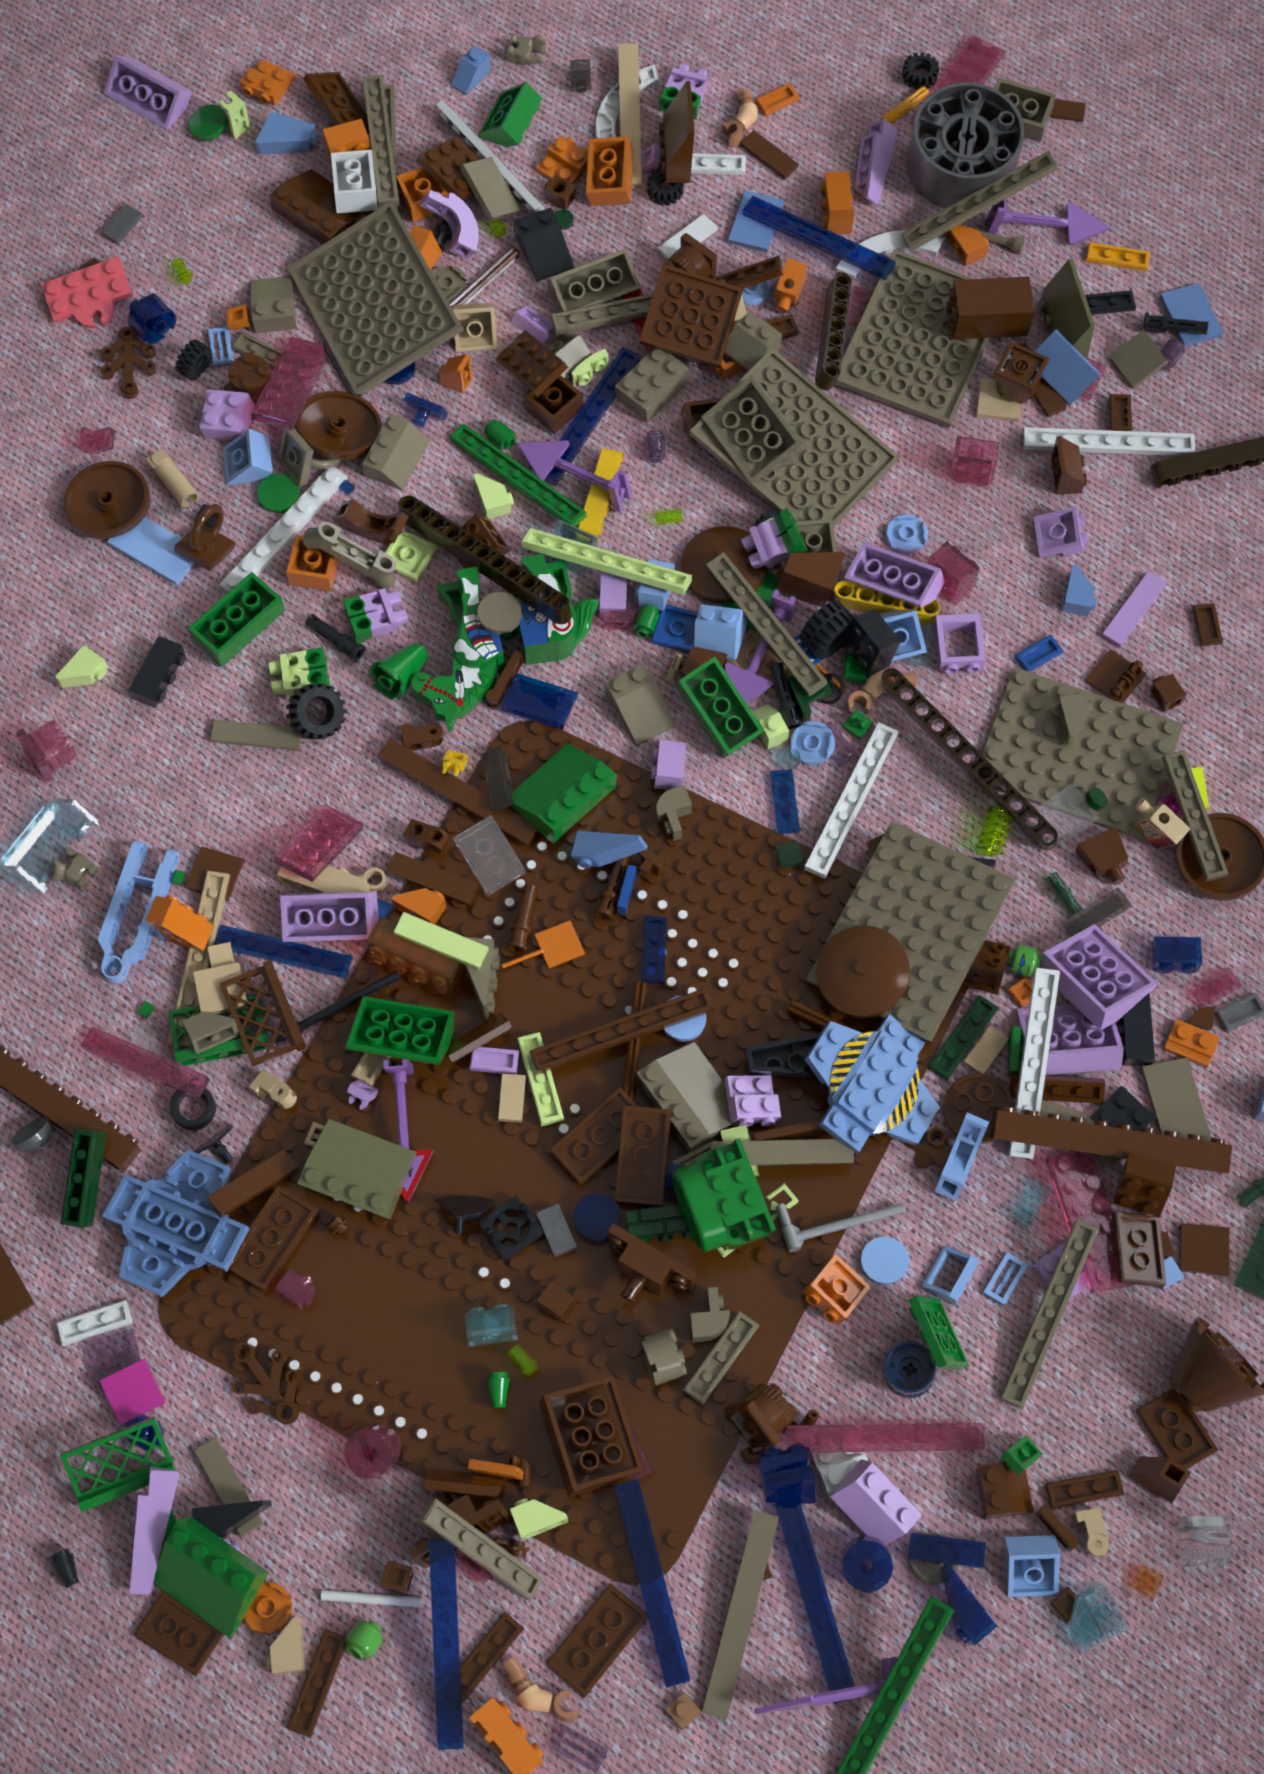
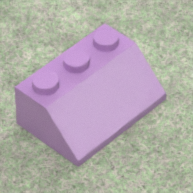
[828,1459,922,1549]

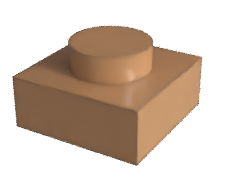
[665,1692,702,1730]

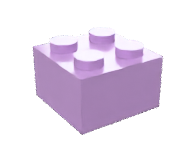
[200,389,254,441]

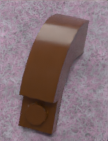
[333,499,408,544]

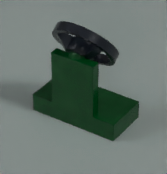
[787,673,845,723]

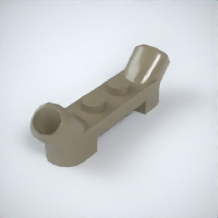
[303,521,396,589]

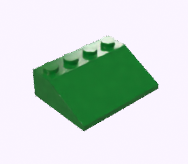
[505,744,617,844]
[346,996,455,1065]
[153,1517,269,1639]

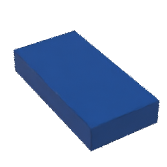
[1014,634,1063,672]
[617,865,636,916]

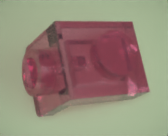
[79,427,115,454]

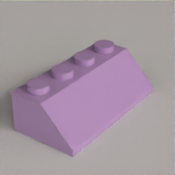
[104,56,192,130]
[844,542,945,607]

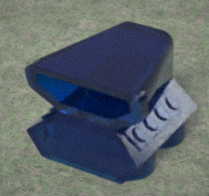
[759,1444,816,1504]

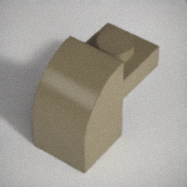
[656,785,692,841]
[690,1287,730,1343]

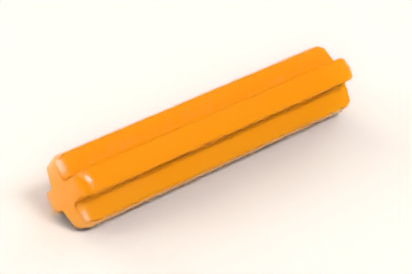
[881,86,929,124]

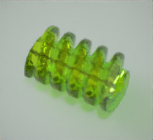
[975,806,1014,857]

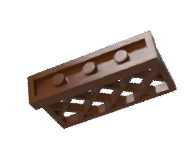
[220,960,306,1067]

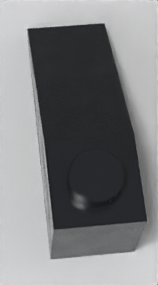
[192,1500,272,1537]

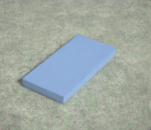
[107,517,195,586]

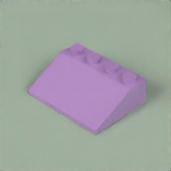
[1039,924,1157,1031]
[1017,1004,1123,1075]

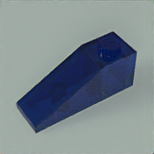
[940,1564,997,1646]

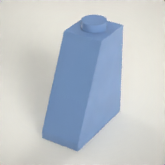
[255,111,319,155]

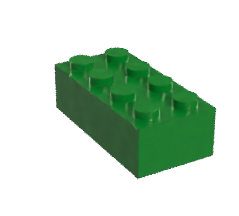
[188,572,285,667]
[674,657,764,758]

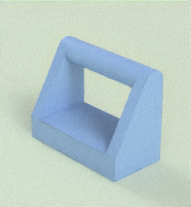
[921,1245,980,1306]

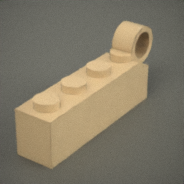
[277,851,387,894]

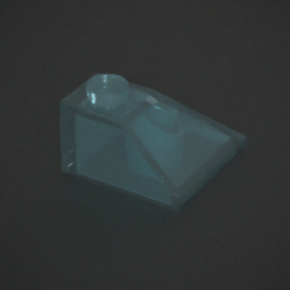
[1069,1582,1130,1653]

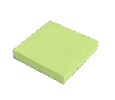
[384,530,438,582]

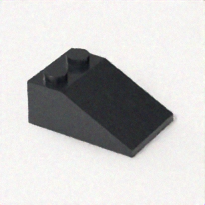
[513,207,575,281]

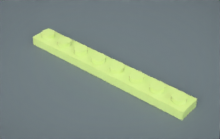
[522,528,692,595]

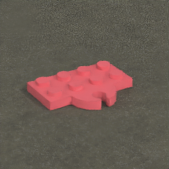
[41,256,133,328]

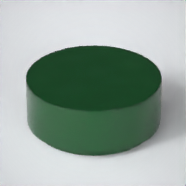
[555,209,574,230]
[1085,787,1108,811]

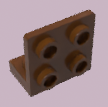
[457,514,511,569]
[962,940,1011,995]

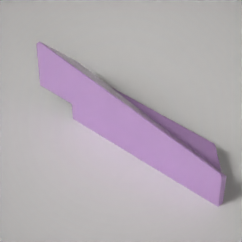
[854,119,897,205]
[129,1467,180,1595]

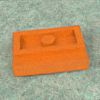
[1164,1019,1220,1068]

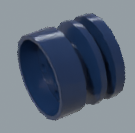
[884,1341,936,1398]

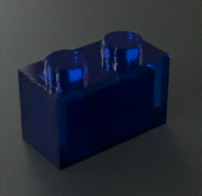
[1151,937,1203,974]

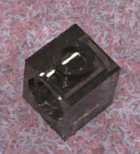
[570,59,591,93]

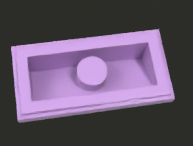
[511,306,554,344]

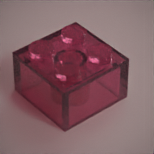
[949,436,1000,487]
[928,541,980,605]

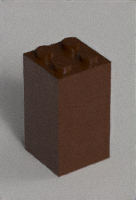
[946,276,1035,340]

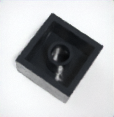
[843,609,901,676]

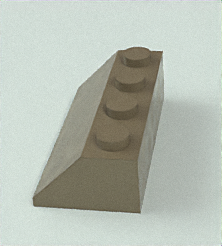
[546,248,641,312]

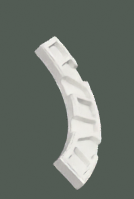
[595,65,660,139]
[836,230,945,279]

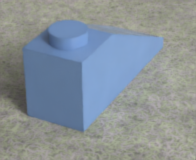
[571,831,647,868]

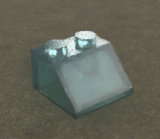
[465,1304,518,1347]

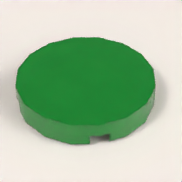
[189,104,229,142]
[257,473,300,514]

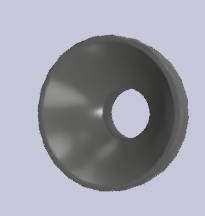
[11,1117,51,1153]

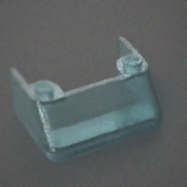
[0,799,101,893]

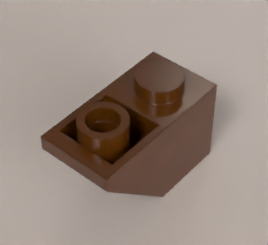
[1129,1456,1191,1504]

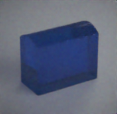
[339,480,355,495]

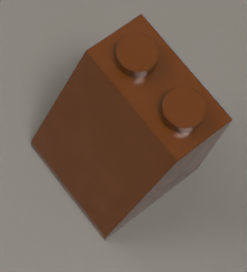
[773,552,845,607]

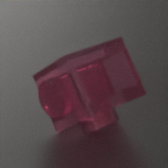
[275,1269,316,1310]

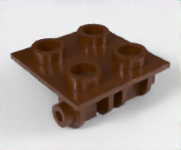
[1085,649,1147,703]

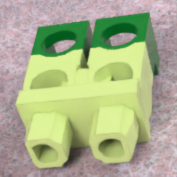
[269,647,330,698]

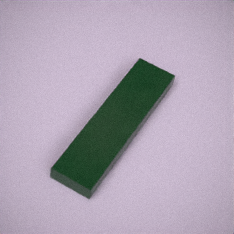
[928,995,999,1081]

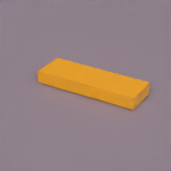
[1086,242,1150,272]

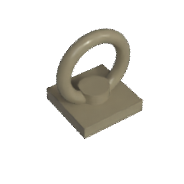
[277,425,341,486]

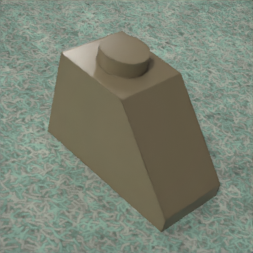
[1056,692,1093,746]
[182,1012,240,1054]

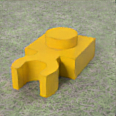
[442,750,469,776]

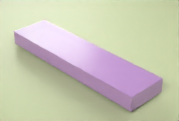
[1102,571,1167,648]

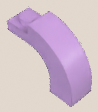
[420,190,479,258]

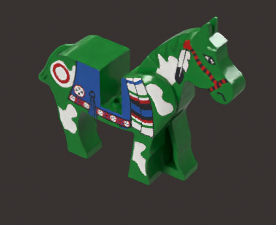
[411,554,599,732]

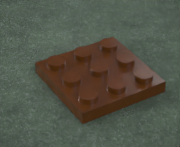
[416,136,481,201]

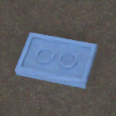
[728,191,784,253]
[1160,283,1223,347]
[1035,330,1101,405]

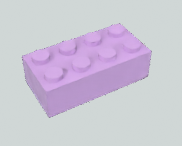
[280,891,379,942]

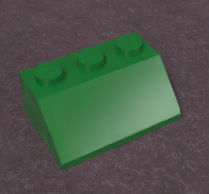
[477,82,542,148]

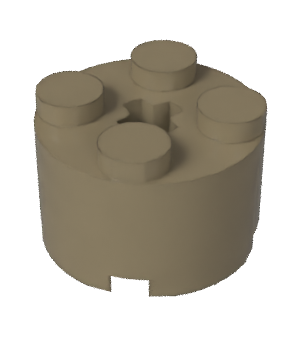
[639,1328,687,1386]

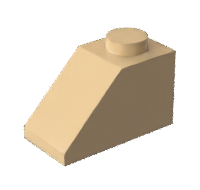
[266,1617,305,1675]

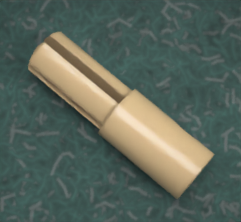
[666,653,682,682]

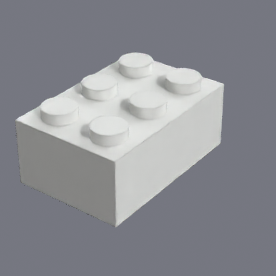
[331,150,378,213]

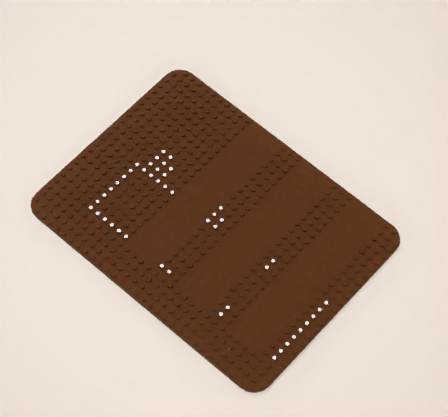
[160,720,969,1585]

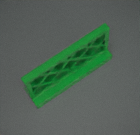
[168,993,270,1068]
[60,1416,176,1512]

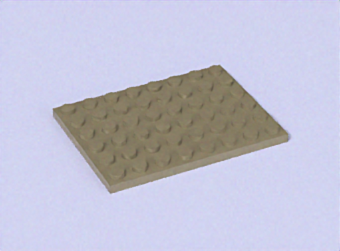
[288,201,464,395]
[835,249,990,428]
[689,348,900,528]
[972,667,1184,841]
[806,821,1016,1043]

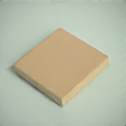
[976,378,1021,422]
[193,962,248,1014]

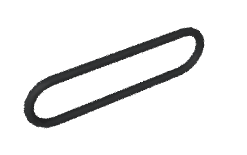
[323,341,362,397]

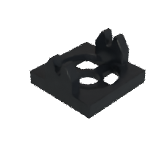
[477,1195,544,1262]

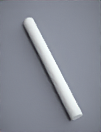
[321,1590,422,1608]

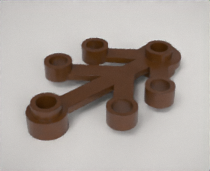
[100,327,156,399]
[232,1342,302,1425]

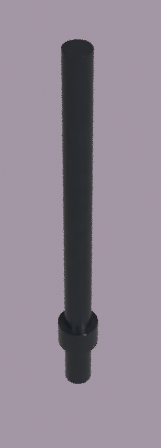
[276,970,401,1043]

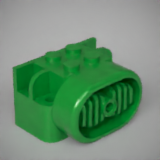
[672,1138,776,1253]

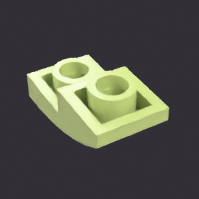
[572,349,609,386]

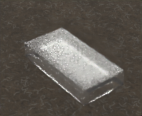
[126,1020,168,1071]

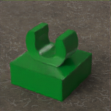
[842,710,874,740]

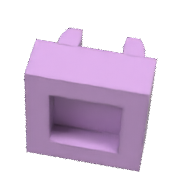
[641,144,661,173]
[347,1080,379,1110]

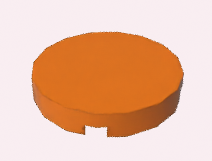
[244,1582,292,1634]

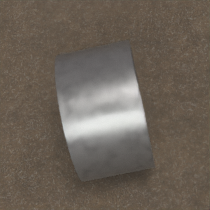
[907,82,1025,209]

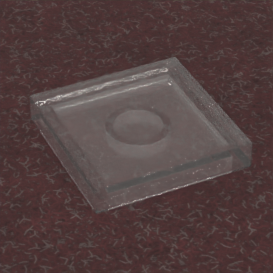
[1036,783,1100,845]

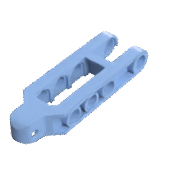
[98,841,180,984]

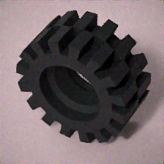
[902,52,939,90]
[647,167,684,206]
[175,339,213,381]

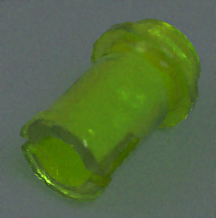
[485,217,507,237]
[171,258,193,284]
[656,507,683,525]
[508,1344,538,1376]

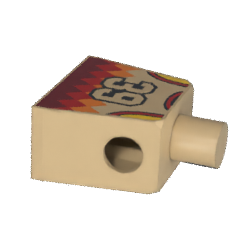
[1135,799,1190,849]

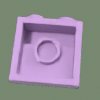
[1034,506,1088,558]
[724,1075,781,1126]

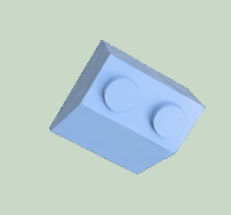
[223,428,273,485]
[694,604,748,661]
[1004,1535,1060,1597]

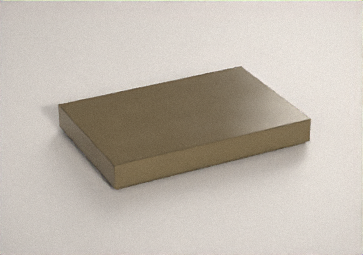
[460,157,521,221]

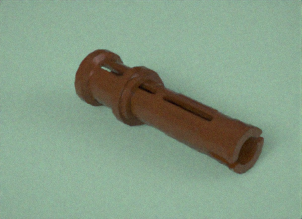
[593,856,631,921]
[506,884,538,954]

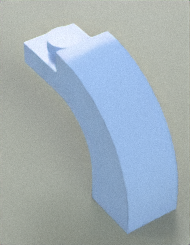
[934,1113,989,1201]

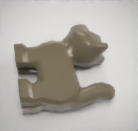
[507,34,547,65]
[51,847,100,892]

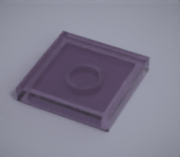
[86,1329,141,1389]

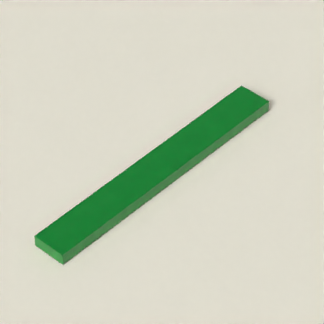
[449,423,587,530]
[836,1596,955,1774]

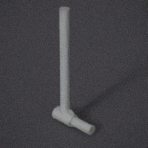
[776,1203,905,1252]

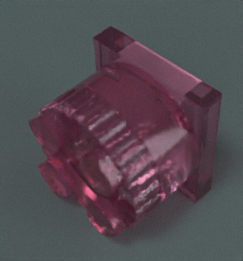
[16,719,77,783]

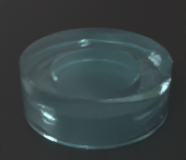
[777,747,801,770]

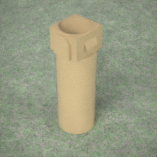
[147,448,199,508]

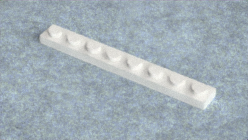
[437,100,545,213]
[1023,427,1195,456]
[219,467,348,593]
[804,722,899,879]
[1008,967,1060,1159]

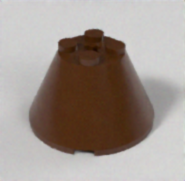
[1170,1317,1264,1413]

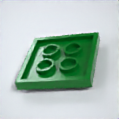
[909,1296,970,1370]

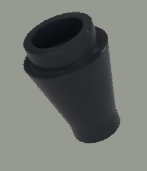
[50,1548,80,1588]

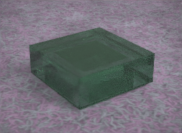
[775,840,804,869]

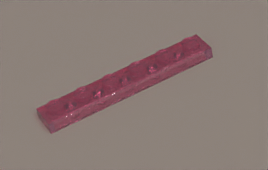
[80,1026,210,1100]

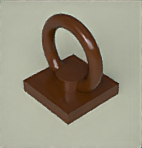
[174,504,236,571]

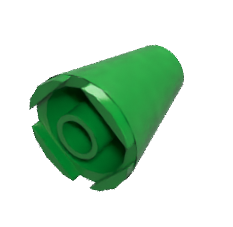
[368,643,428,700]

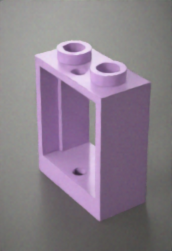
[934,613,985,674]

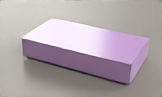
[470,1047,519,1075]

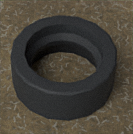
[169,1083,216,1131]

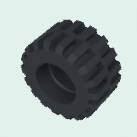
[799,600,855,659]
[286,683,347,740]

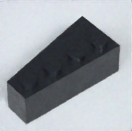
[744,1033,821,1079]

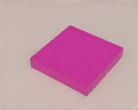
[100,1358,166,1425]

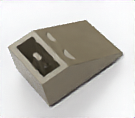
[464,937,500,1021]

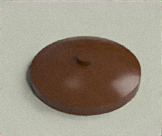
[296,391,381,460]
[64,461,151,539]
[681,526,768,604]
[1175,813,1264,901]
[816,925,910,1018]

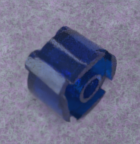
[127,293,177,344]
[841,1536,893,1593]

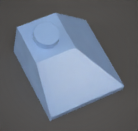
[880,610,927,661]

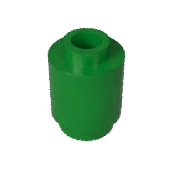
[484,419,516,450]
[633,604,659,638]

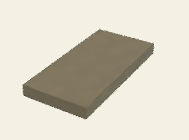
[1141,1057,1211,1142]

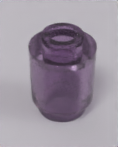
[1160,339,1185,370]
[644,430,666,463]

